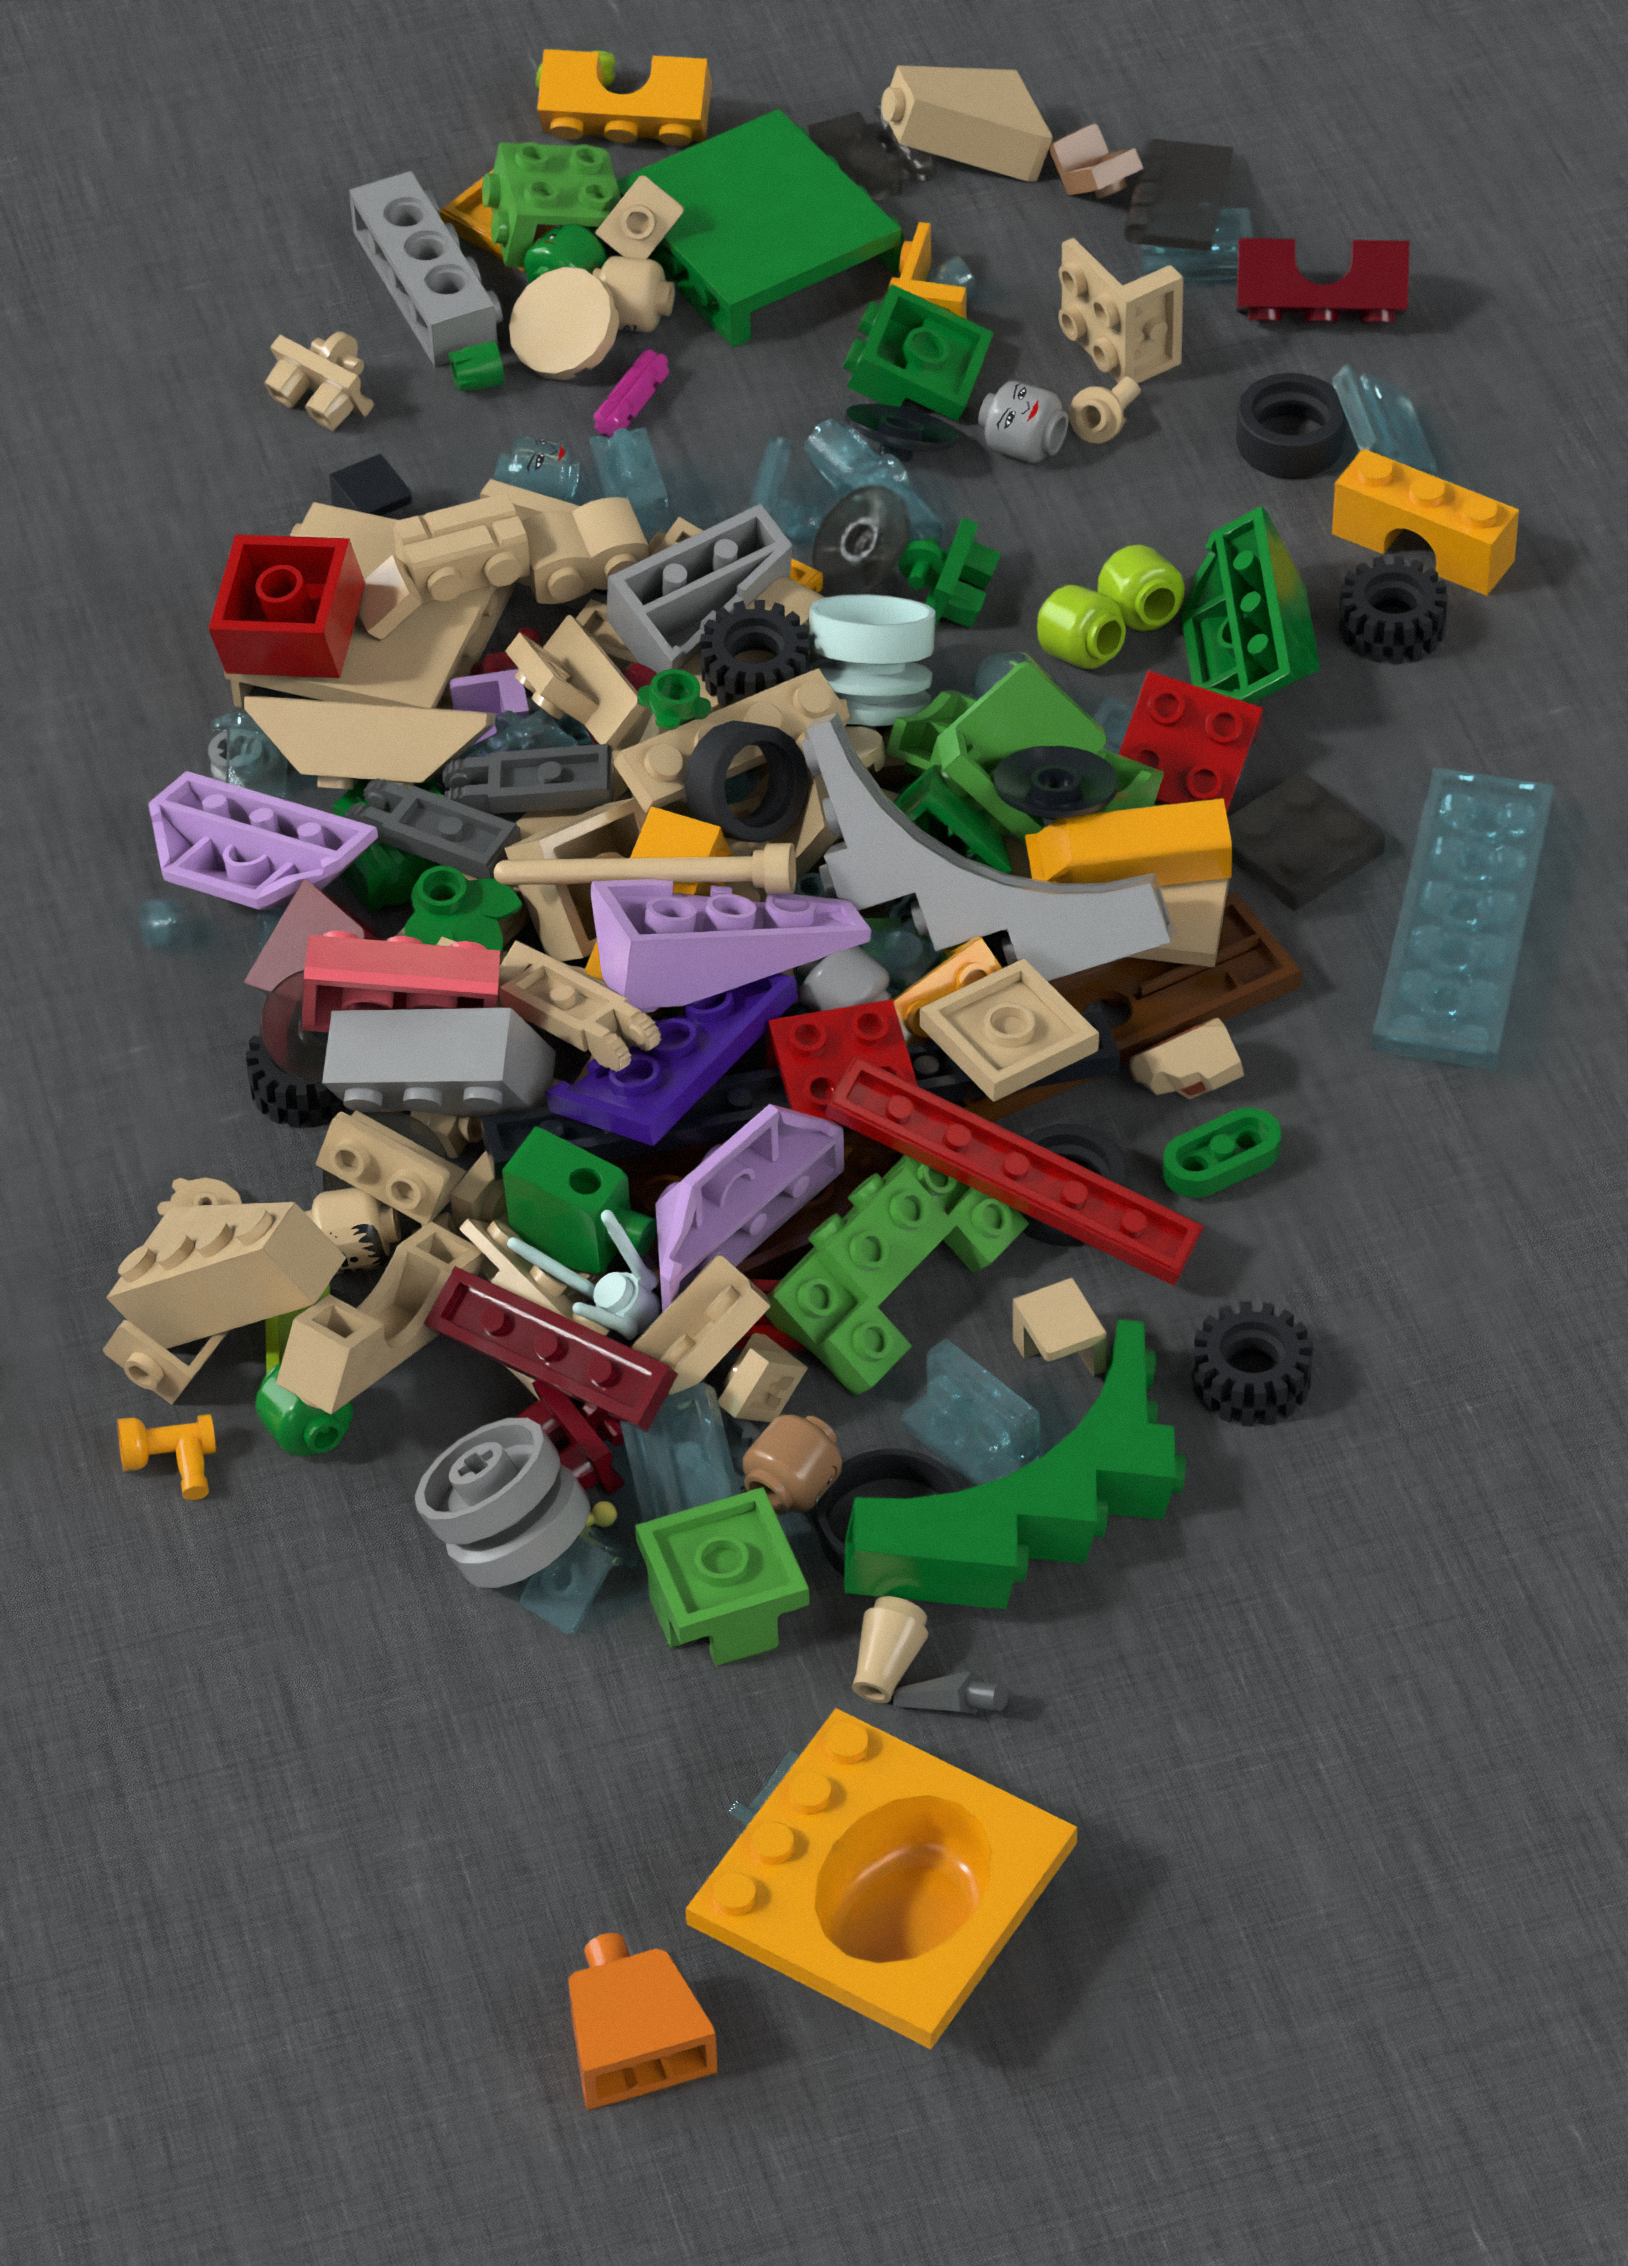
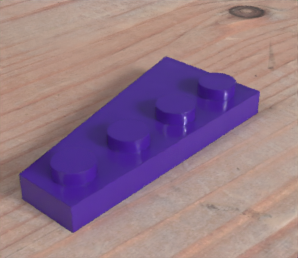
[545,973,799,1146]

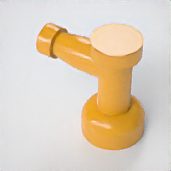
[117,1414,216,1500]

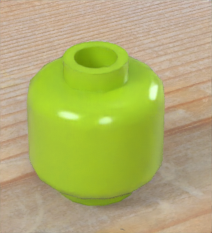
[1097,544,1185,632]
[1037,585,1126,669]

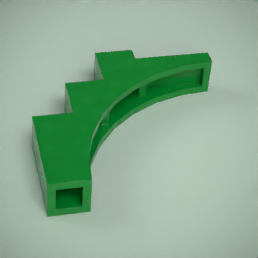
[844,1319,1186,1609]

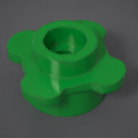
[637,669,711,730]

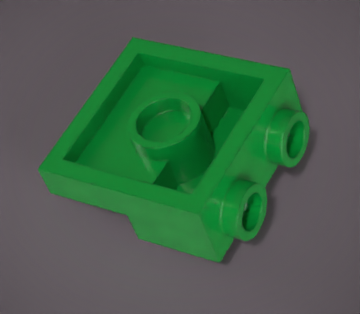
[842,284,994,421]

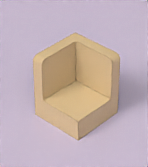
[1013,1278,1107,1376]

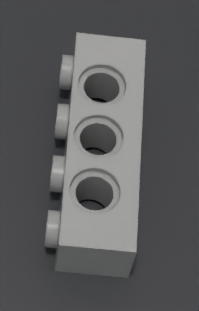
[349,171,502,367]

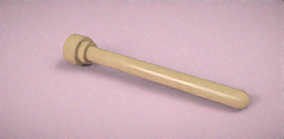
[494,843,796,894]

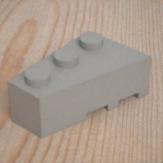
[606,503,793,673]
[322,1008,556,1118]

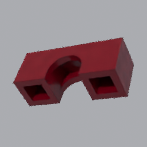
[1236,238,1410,324]

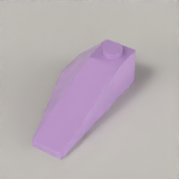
[590,879,872,1013]

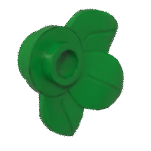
[404,866,522,958]

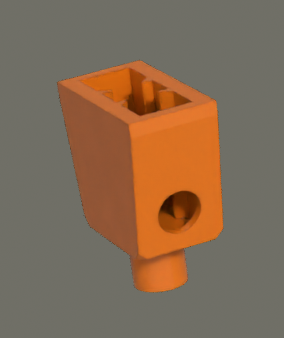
[568,1933,718,2111]

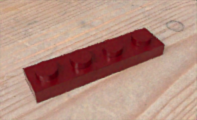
[423,1266,678,1433]

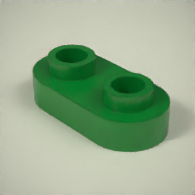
[1163,1107,1281,1198]

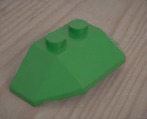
[1181,506,1321,704]

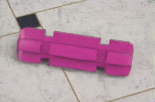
[594,349,669,439]

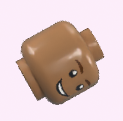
[743,1415,842,1515]

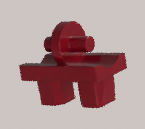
[515,1381,629,1496]

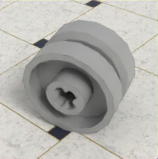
[415,1418,591,1588]

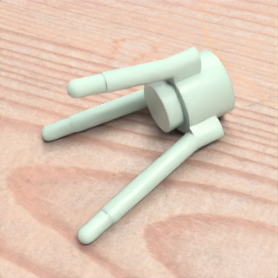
[507,1210,661,1340]

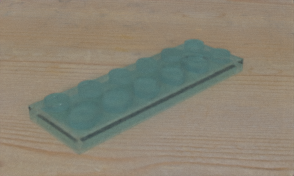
[1371,767,1555,1070]

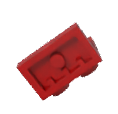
[1119,670,1263,814]
[764,999,918,1127]

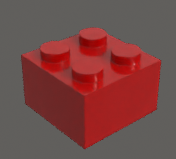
[208,534,366,678]

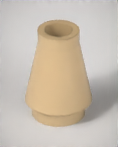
[852,1596,928,1703]

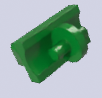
[897,517,1001,629]

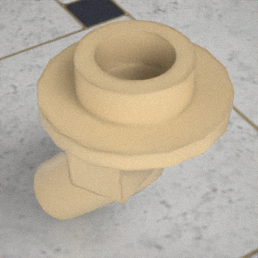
[1069,376,1141,444]

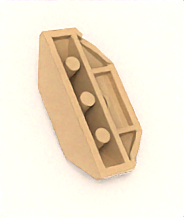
[244,696,496,789]

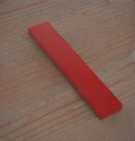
[824,1056,1205,1286]

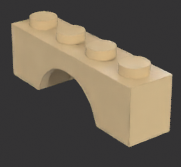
[276,1221,484,1414]

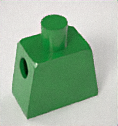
[893,764,1012,874]
[502,1126,657,1274]

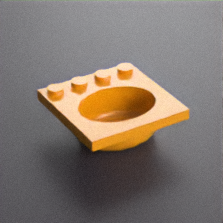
[686,1708,1077,2050]

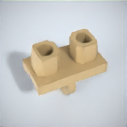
[264,332,374,431]

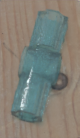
[804,418,943,554]

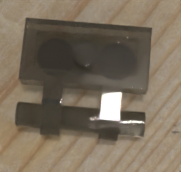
[809,101,937,202]

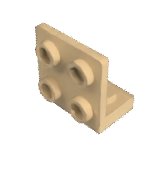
[1059,238,1183,384]

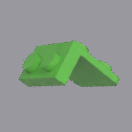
[482,142,621,268]
[937,661,1106,845]

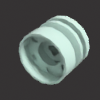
[808,594,936,726]

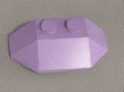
[148,771,378,910]
[655,1104,844,1312]

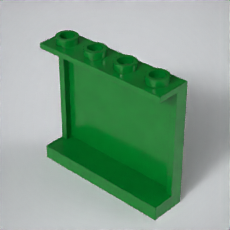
[616,109,904,348]

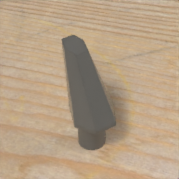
[893,1671,1008,1714]

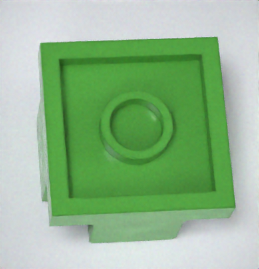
[635,1487,810,1665]

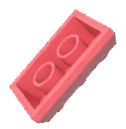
[302,931,500,1032]

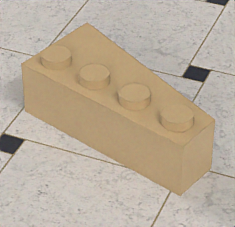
[106,1202,346,1349]

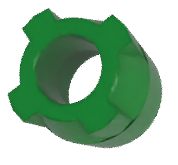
[448,340,504,392]

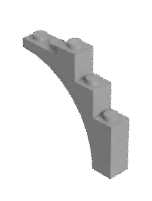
[802,712,1175,981]

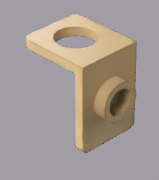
[595,175,684,260]
[103,1320,229,1405]

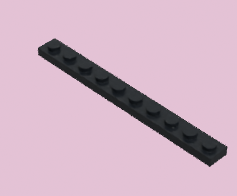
[481,1011,1120,1180]

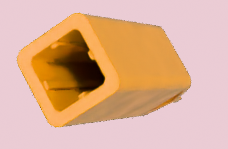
[1025,798,1232,886]

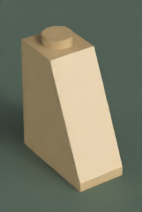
[881,65,1053,182]

